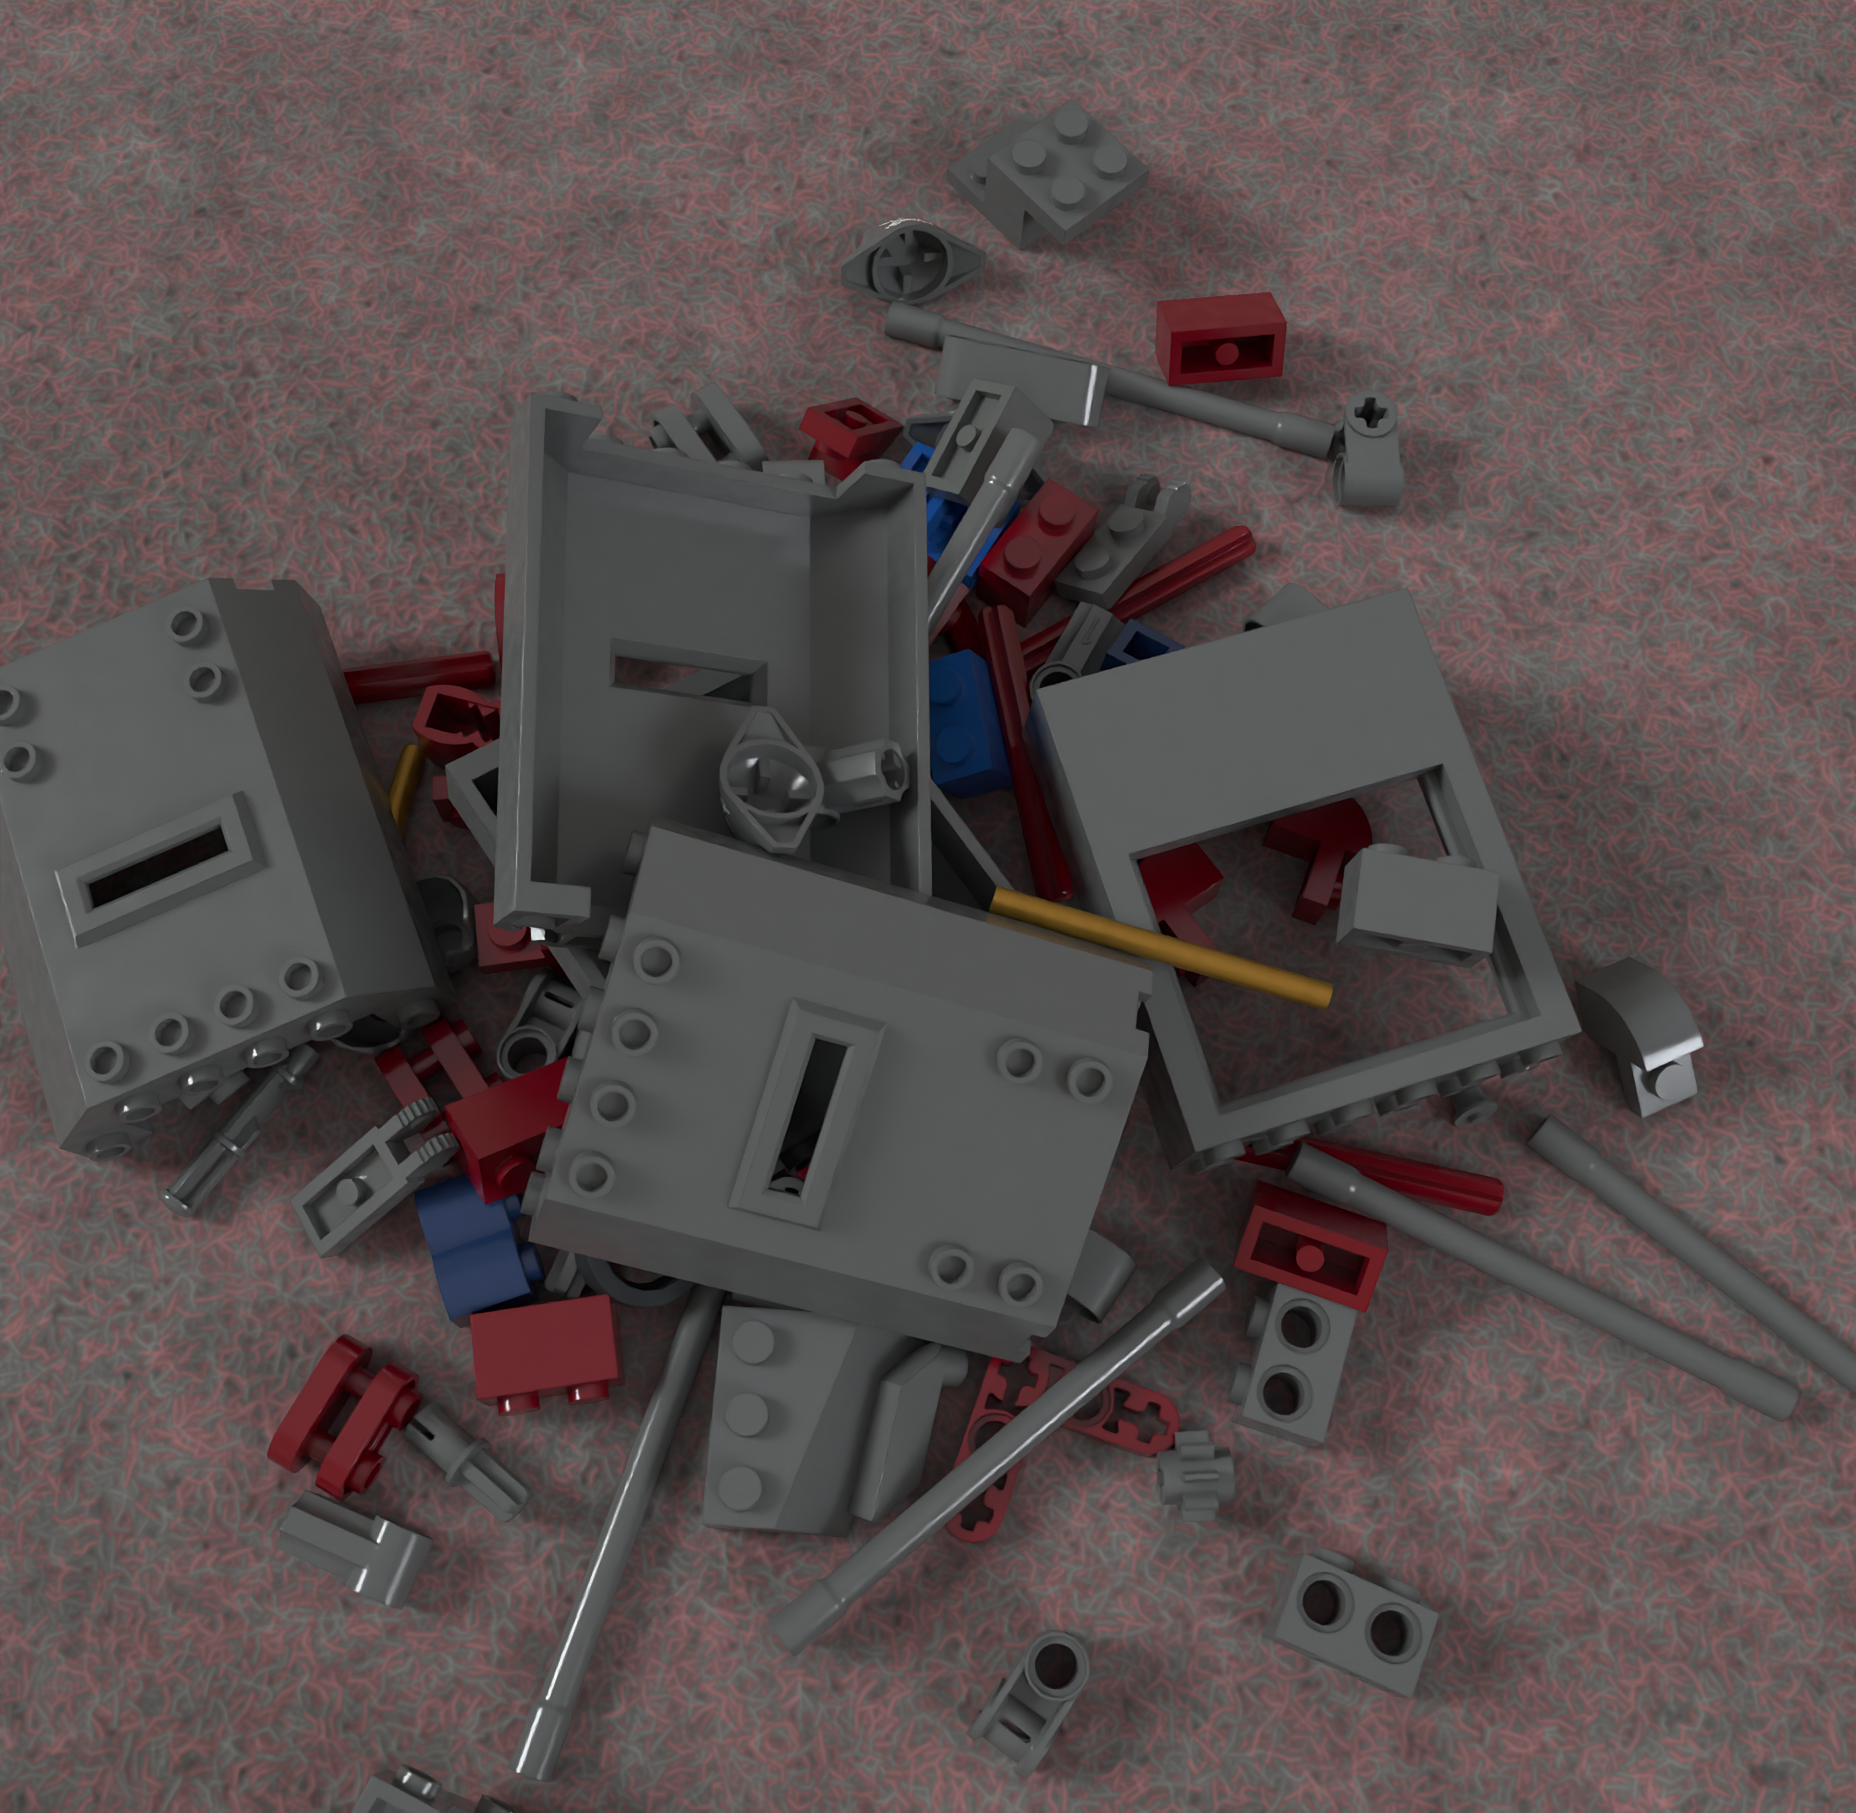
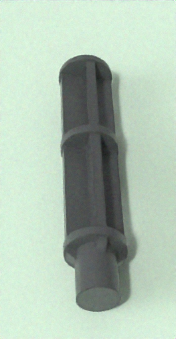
[160,1043,321,1218]

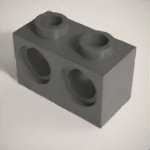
[1226,1283,1358,1449]
[1263,1546,1440,1699]

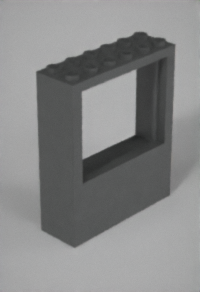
[1022,587,1582,1175]

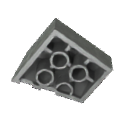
[701,1306,926,1538]

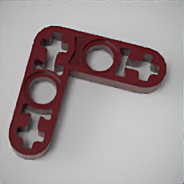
[944,1346,1180,1544]

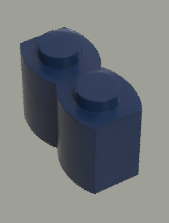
[414,1174,545,1328]

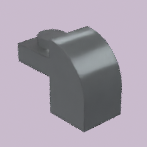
[1574,956,1703,1118]

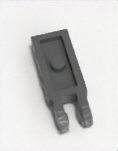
[1054,473,1192,610]
[290,1097,460,1259]

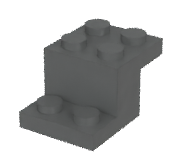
[946,98,1150,250]

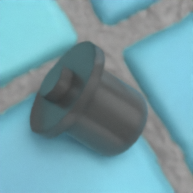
[1449,1082,1498,1127]

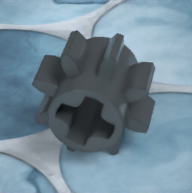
[1156,1430,1235,1522]

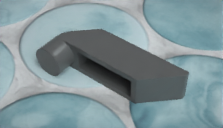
[848,1342,968,1522]

